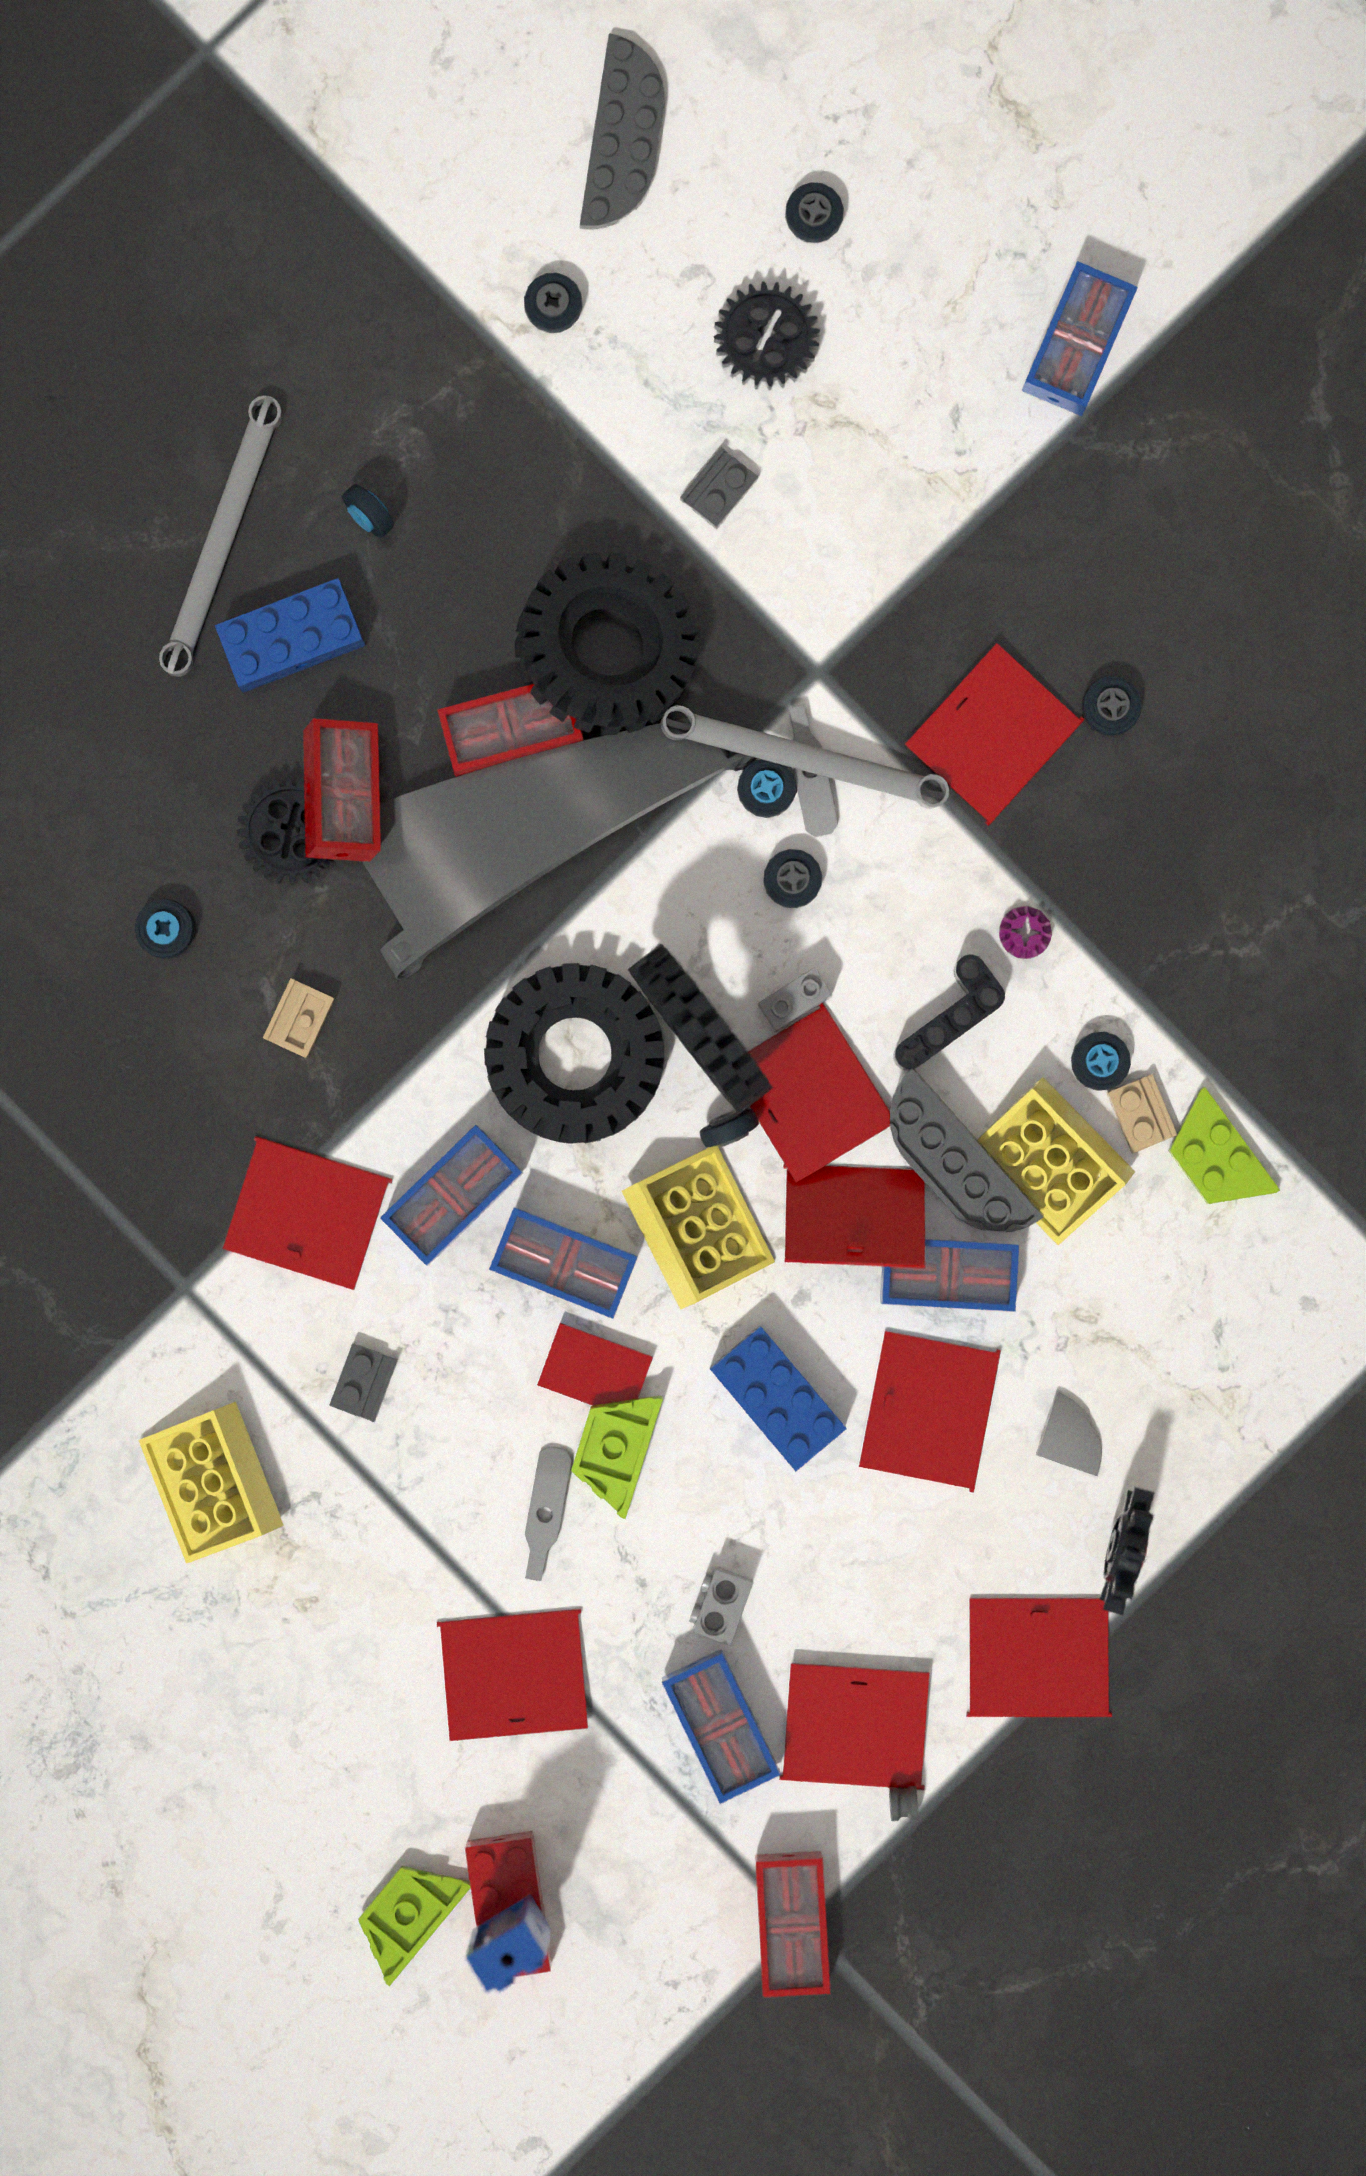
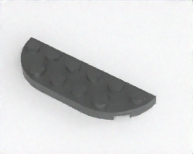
[579,33,664,230]
[890,1066,1044,1232]

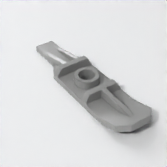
[788,704,838,837]
[525,1447,572,1581]

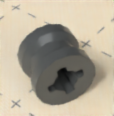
[889,1786,918,1821]

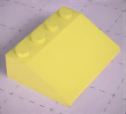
[977,1077,1135,1245]
[622,1146,775,1310]
[138,1402,284,1564]

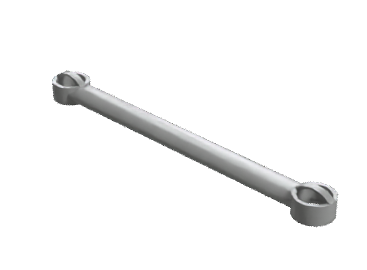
[159,396,283,677]
[661,706,949,809]

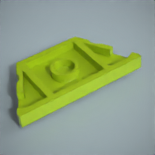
[1168,1087,1280,1204]
[571,1395,663,1519]
[358,1866,471,1987]

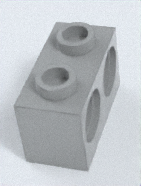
[758,967,832,1033]
[689,1566,753,1646]

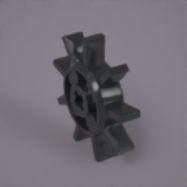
[1100,1486,1155,1615]

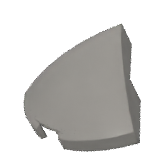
[1036,1391,1101,1476]

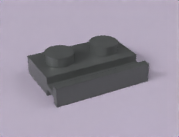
[680,447,758,530]
[329,1343,398,1422]

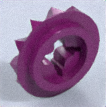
[999,906,1052,959]

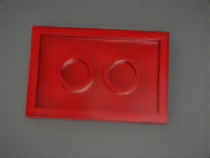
[537,1323,653,1406]

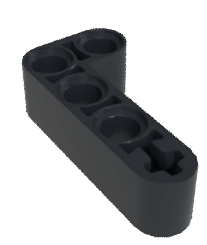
[893,954,1005,1071]

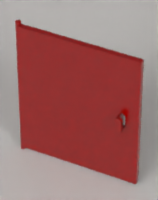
[905,643,1084,826]
[748,1003,890,1183]
[223,1136,393,1290]
[783,1164,925,1268]
[859,1331,1001,1493]
[966,1598,1112,1717]
[437,1609,588,1741]
[779,1663,929,1790]

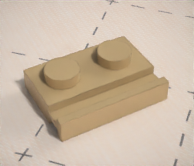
[263,978,335,1059]
[1107,1074,1177,1154]

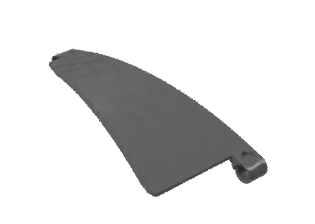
[362,718,757,980]

